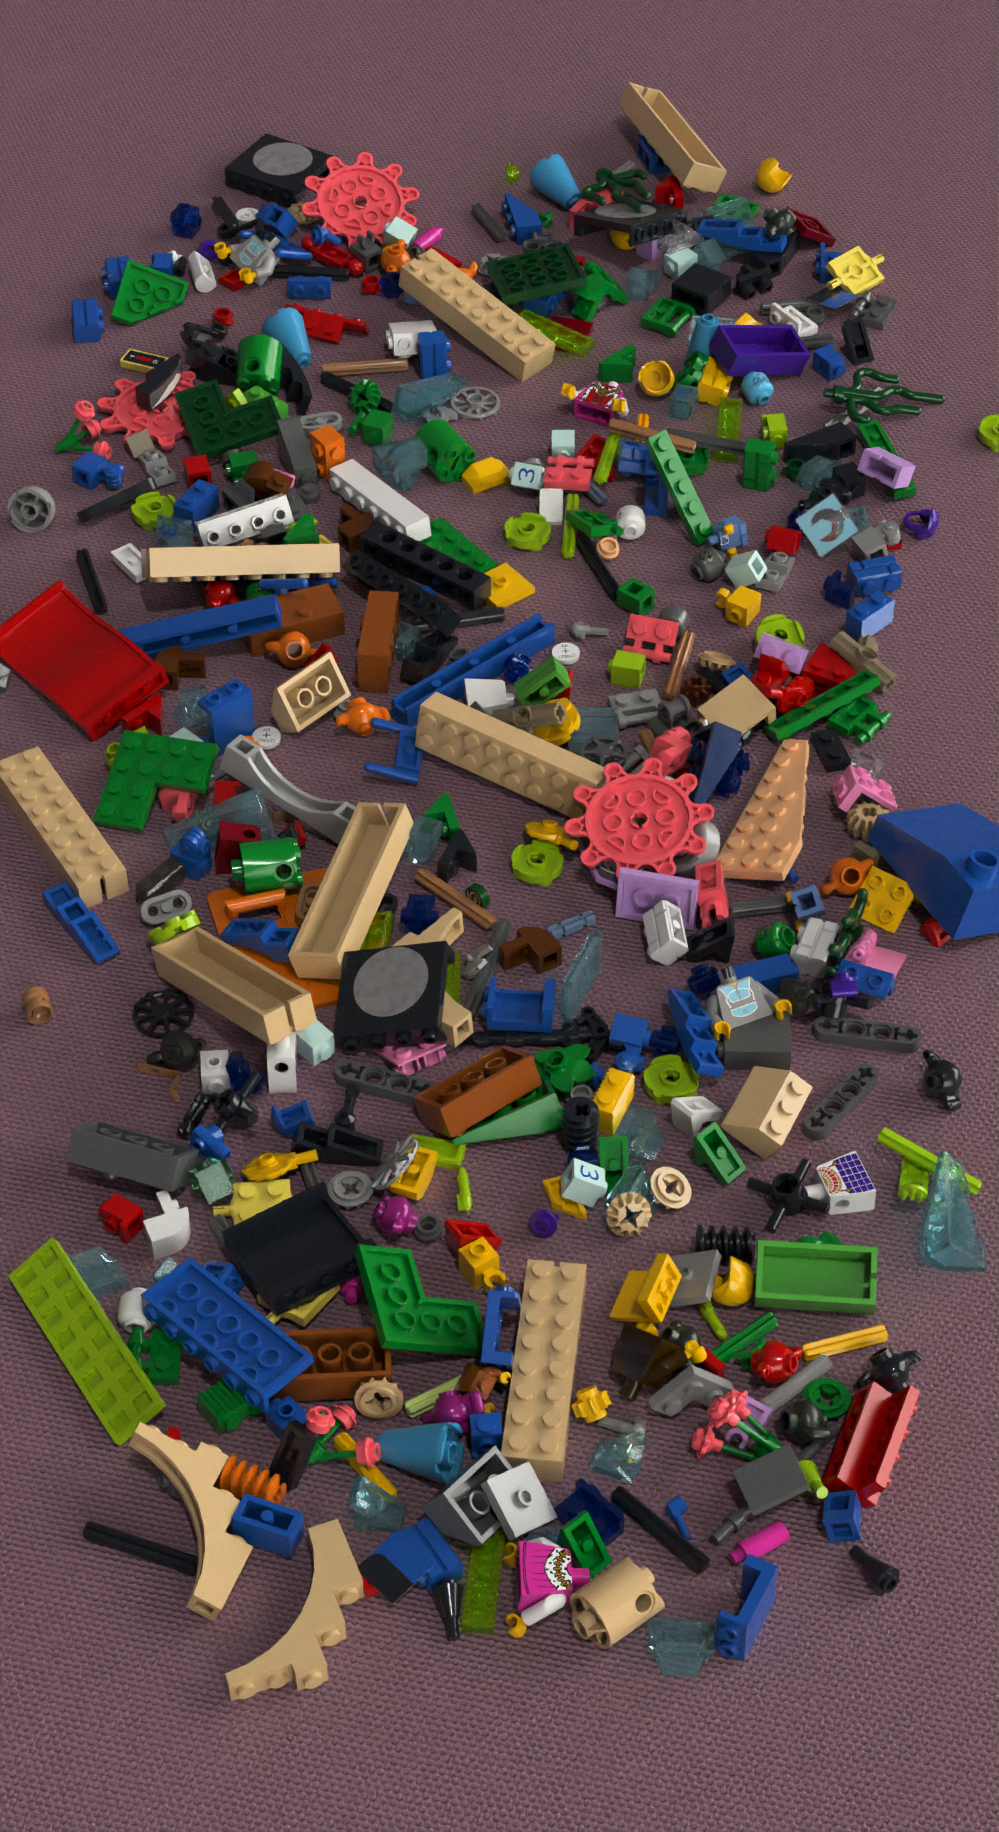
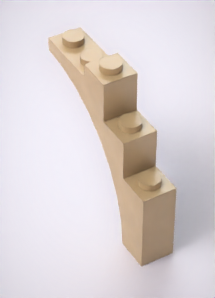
[392,907,474,1048]
[128,1422,253,1622]
[225,1519,364,1701]

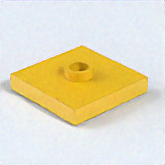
[484,563,535,608]

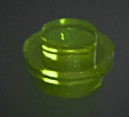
[504,163,521,183]

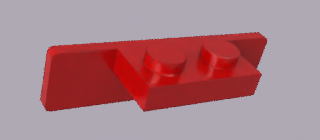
[285,304,370,345]

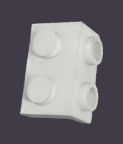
[770,302,818,337]

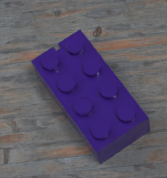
[709,325,810,376]

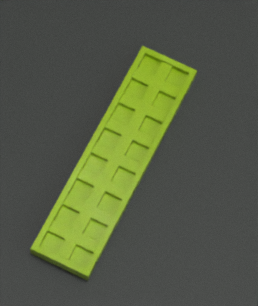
[8,1237,166,1446]

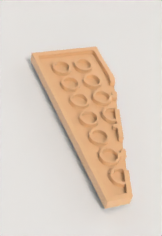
[715,739,809,881]

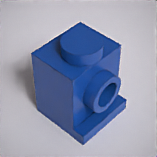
[150,253,174,276]
[812,343,846,382]
[265,1395,308,1440]
[470,1412,503,1460]
[822,1490,862,1543]

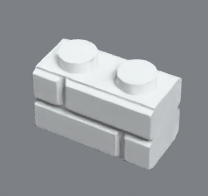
[642,900,689,966]
[789,917,840,979]

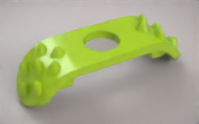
[898,1157,930,1203]

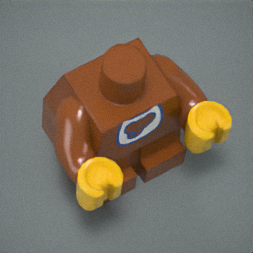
[453,1362,511,1413]

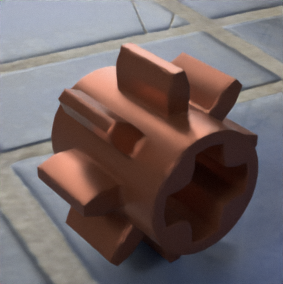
[680,675,711,706]

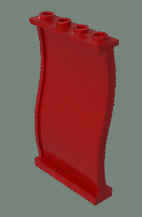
[0,579,169,743]

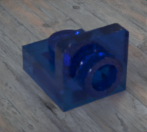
[225,1050,266,1094]

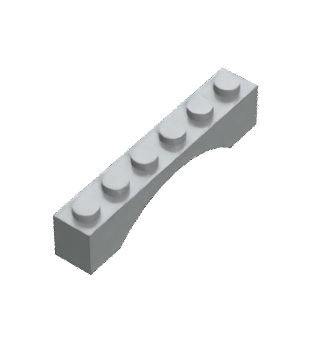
[220,734,356,844]

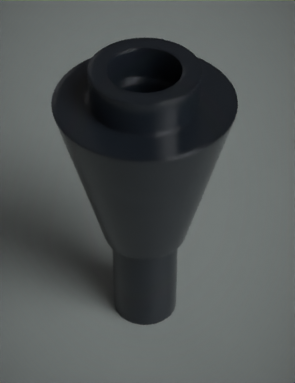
[849,1545,899,1594]
[432,1579,464,1641]

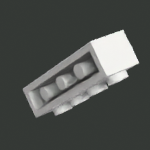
[194,493,294,547]

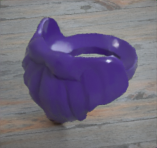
[903,508,939,540]

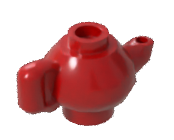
[202,578,239,609]
[751,1340,803,1385]

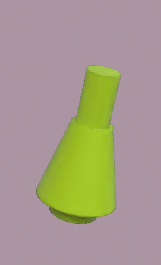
[799,1460,828,1499]

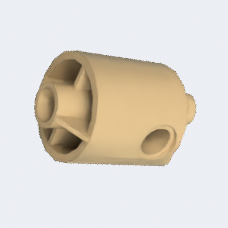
[570,1557,665,1649]

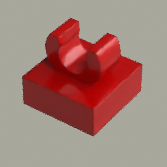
[920,916,951,947]

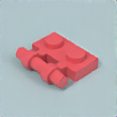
[543,455,595,491]
[623,614,679,664]

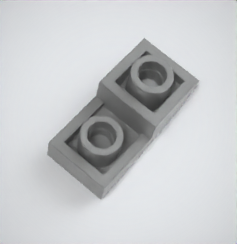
[138,450,177,487]
[755,552,795,593]

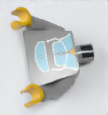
[214,232,280,287]
[706,966,792,1041]

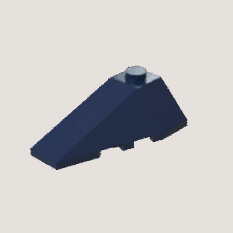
[686,721,742,804]

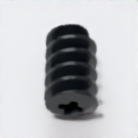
[562,1096,600,1158]
[695,1225,755,1264]

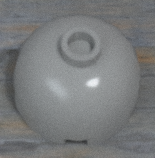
[7,485,56,534]

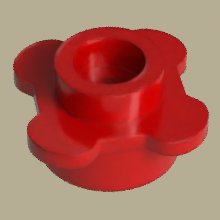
[361,275,383,295]
[212,308,234,327]

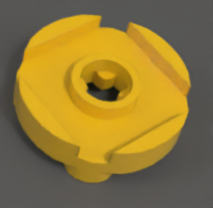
[533,698,581,746]

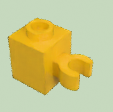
[715,585,761,627]
[458,1236,506,1293]

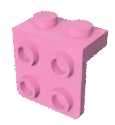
[832,764,897,813]

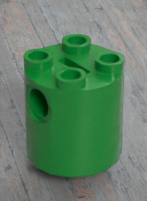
[235,334,283,396]
[412,419,476,483]
[230,837,304,895]

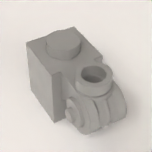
[851,520,901,561]

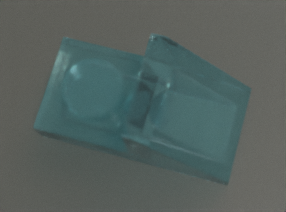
[587,1432,648,1484]
[348,1475,406,1533]

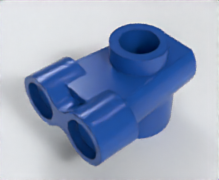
[189,1125,232,1173]

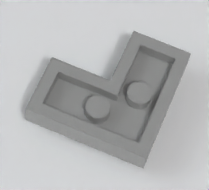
[648,1365,734,1417]

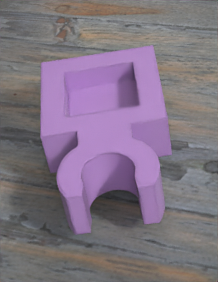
[725,1396,773,1451]

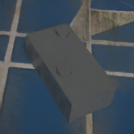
[67,1120,200,1192]

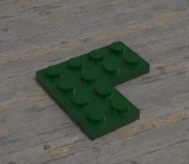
[174,379,281,459]

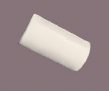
[188,251,217,293]

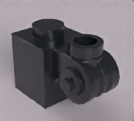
[819,462,866,499]

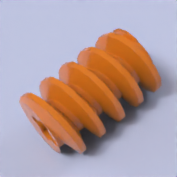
[216,1454,287,1505]

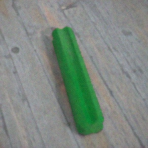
[710,1311,778,1364]

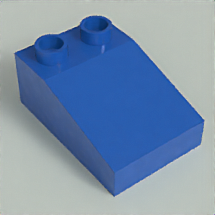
[868,803,999,940]

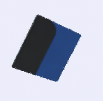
[805,287,859,309]
[358,1530,434,1604]

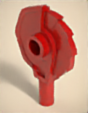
[764,674,815,715]

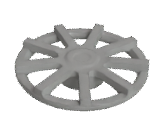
[450,386,500,421]
[371,1135,418,1190]

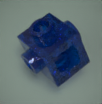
[170,203,202,239]
[400,894,439,935]

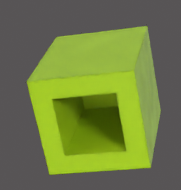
[607,650,646,689]

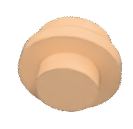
[596,537,620,560]

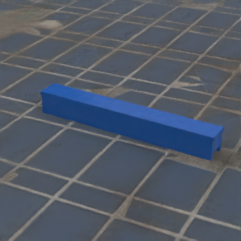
[118,594,282,658]
[391,613,555,727]

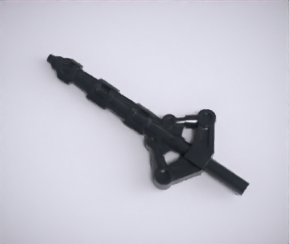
[463,1006,611,1064]

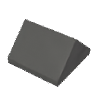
[732,1444,810,1516]

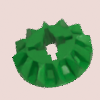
[347,379,381,415]
[802,1378,851,1421]

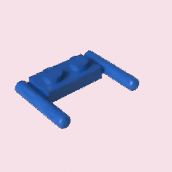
[239,230,312,260]
[259,578,339,594]
[364,717,423,785]

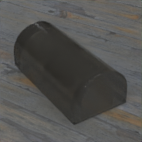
[136,856,186,905]

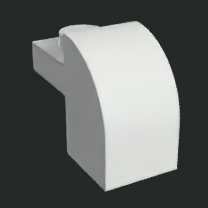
[143,1190,191,1260]

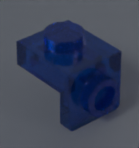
[823,570,856,610]

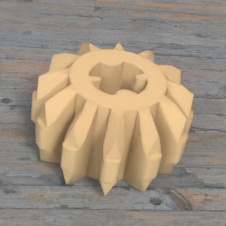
[846,800,889,842]

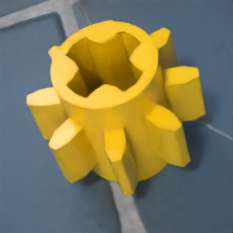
[571,1385,611,1423]

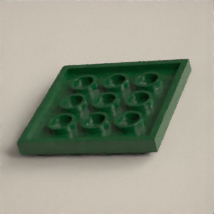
[485,243,587,306]

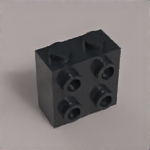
[671,263,732,314]

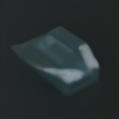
[627,267,663,301]
[797,455,844,489]
[173,685,208,730]
[615,1104,665,1162]
[604,1161,662,1221]
[71,1246,130,1299]
[648,1618,715,1677]

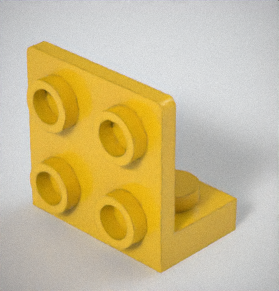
[848,866,921,934]
[609,1253,682,1323]

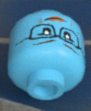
[741,372,774,405]

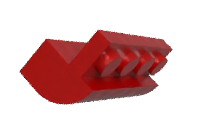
[822,1381,920,1508]

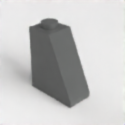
[276,416,318,489]
[718,1011,791,1070]

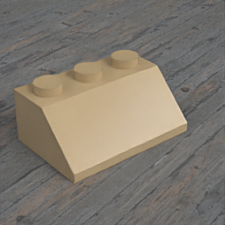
[271,652,351,733]
[720,1066,813,1160]

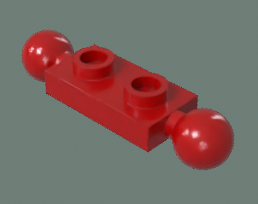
[301,235,364,276]

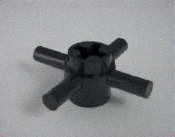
[808,980,873,1018]
[210,1070,262,1133]
[747,1159,830,1233]

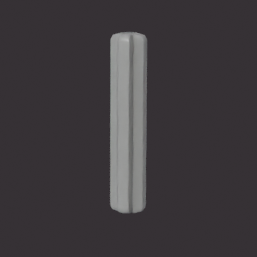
[760,1355,832,1413]

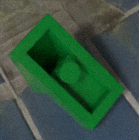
[571,274,609,322]
[598,344,636,383]
[283,513,320,545]
[424,792,460,843]
[693,1121,747,1186]
[598,1135,630,1194]
[556,1510,612,1579]

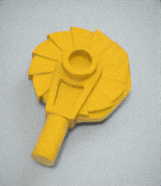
[525,820,579,851]
[241,1149,319,1182]

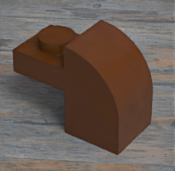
[242,461,294,501]
[338,503,373,555]
[154,646,207,690]
[499,927,562,974]

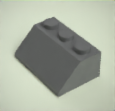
[422,1445,513,1546]

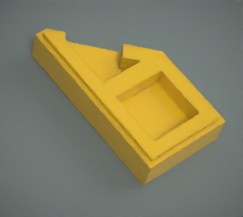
[542,1175,587,1220]

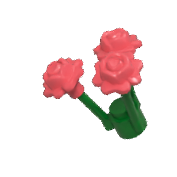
[691,1389,784,1461]

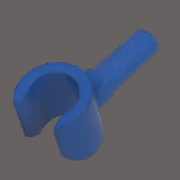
[666,1496,691,1541]

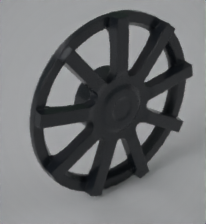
[133,988,194,1037]

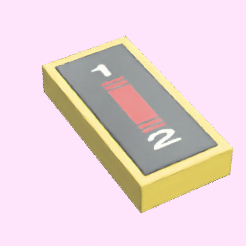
[120,348,169,373]

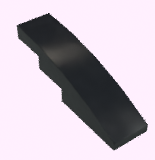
[280,344,312,415]

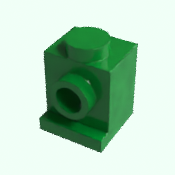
[616,577,655,616]

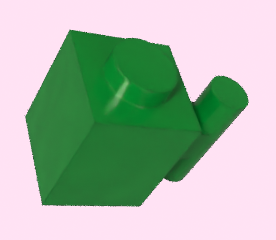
[348,409,394,447]
[225,450,258,484]

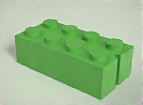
[754,1240,878,1315]

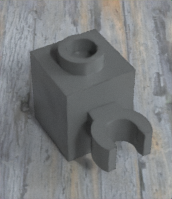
[350,230,383,274]

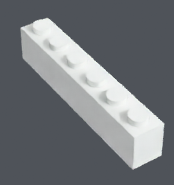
[329,459,431,541]

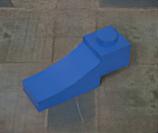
[219,918,299,962]

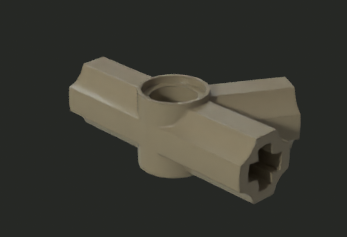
[829,631,897,693]
[491,702,566,735]

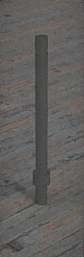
[709,1423,840,1546]

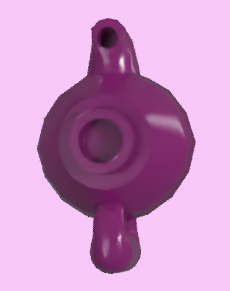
[373,1195,418,1237]
[421,1389,485,1432]

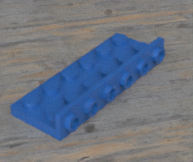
[141,1257,313,1413]

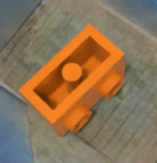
[310,425,346,483]

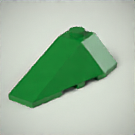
[451,1074,564,1145]

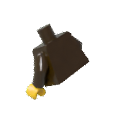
[612,1322,707,1400]

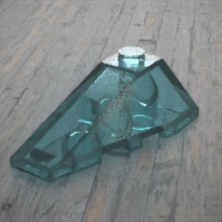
[392,372,469,420]
[164,787,277,851]
[920,1150,987,1272]

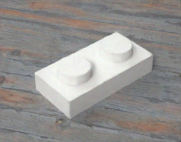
[110,543,147,583]

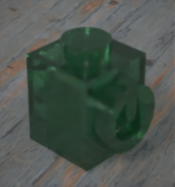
[189,1156,236,1205]

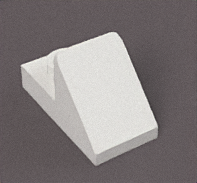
[539,488,563,525]
[671,1096,723,1140]

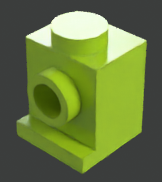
[760,413,788,449]

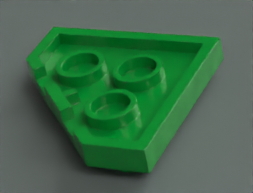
[110,259,189,326]

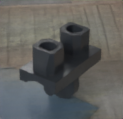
[732,264,774,300]

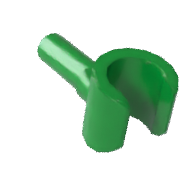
[535,211,554,228]
[737,1338,766,1370]

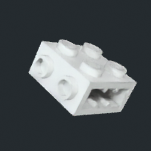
[385,320,437,358]

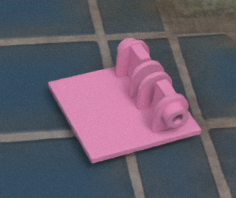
[844,929,907,978]
[374,1041,447,1076]

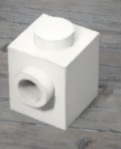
[200,1049,231,1094]

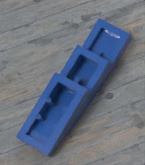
[697,219,787,253]
[42,882,120,965]
[667,988,725,1078]

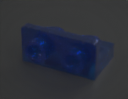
[554,1478,624,1547]

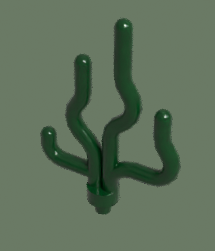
[580,168,651,213]
[823,368,945,423]
[825,888,869,980]

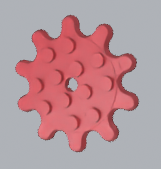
[302,152,419,249]
[97,369,196,450]
[564,758,714,880]

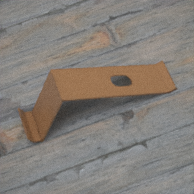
[273,809,306,850]
[136,1060,181,1100]

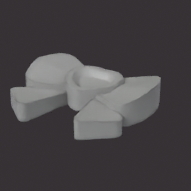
[423,406,458,423]
[461,943,493,980]

